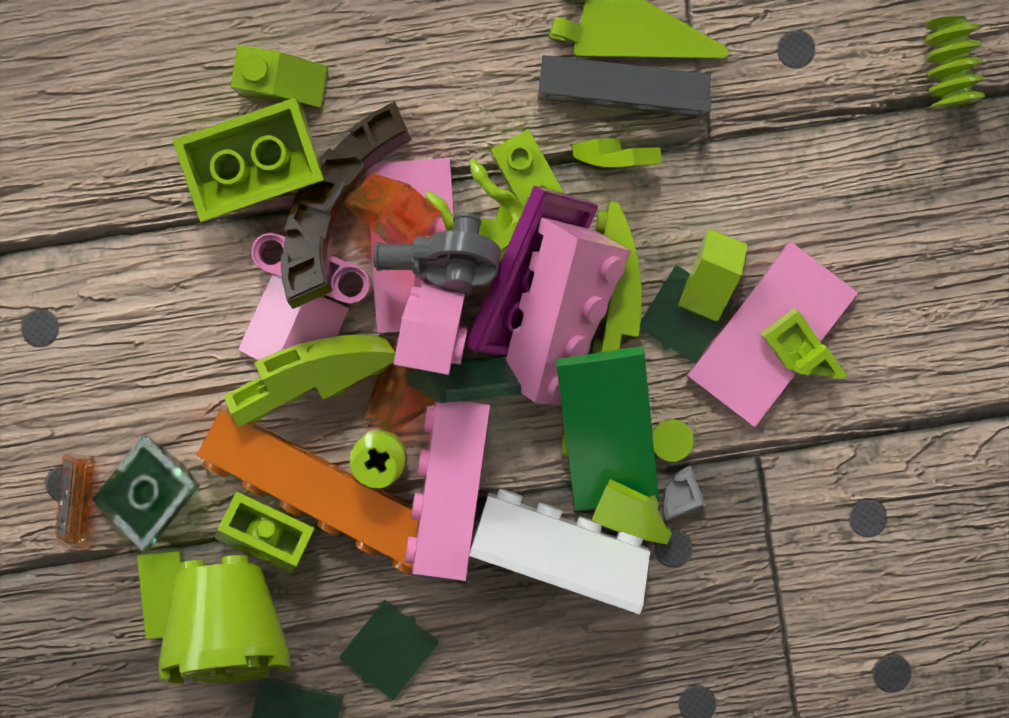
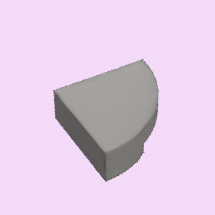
[662,465,706,521]

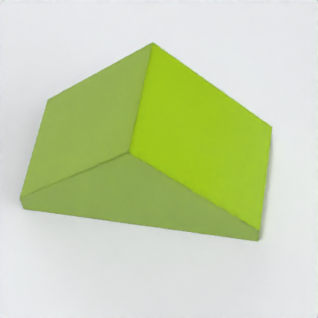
[677,228,748,322]

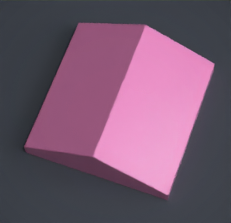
[238,274,350,360]

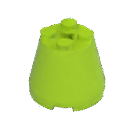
[158,555,291,685]

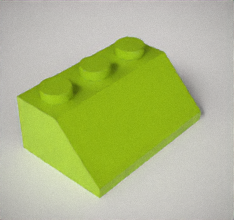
[172,98,324,222]

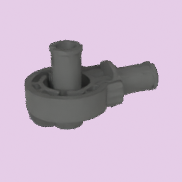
[373,212,501,292]

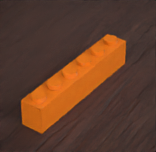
[196,408,419,576]

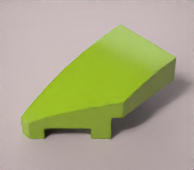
[572,138,662,167]
[760,308,847,379]
[591,479,672,544]

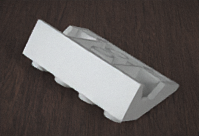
[469,489,650,614]

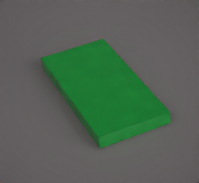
[555,346,659,511]

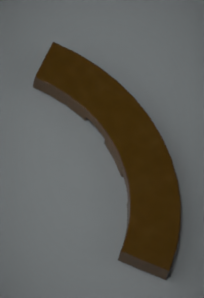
[281,101,412,309]

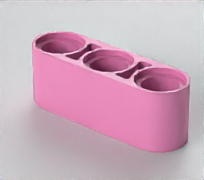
[251,233,373,304]

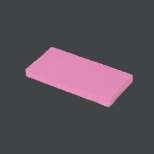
[366,158,462,333]
[686,242,858,427]

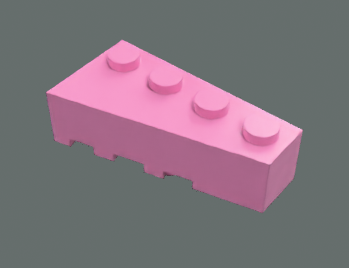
[501,217,631,406]
[393,276,468,375]
[405,398,490,581]

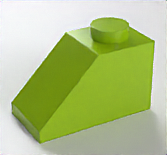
[230,44,328,109]

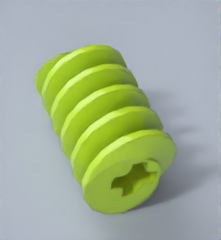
[924,16,985,109]
[349,429,407,488]

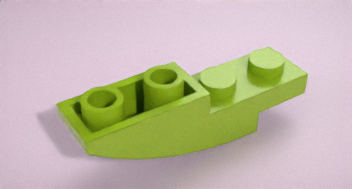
[591,201,642,354]
[223,335,395,428]

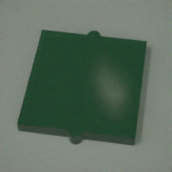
[640,265,735,364]
[339,599,439,700]

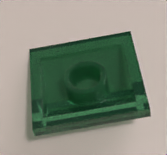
[407,355,521,403]
[92,434,200,553]

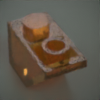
[343,173,442,244]

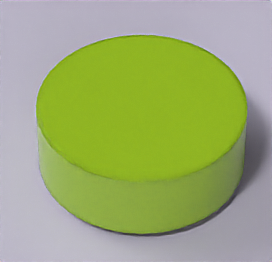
[652,419,694,462]

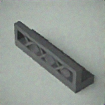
[537,55,712,118]

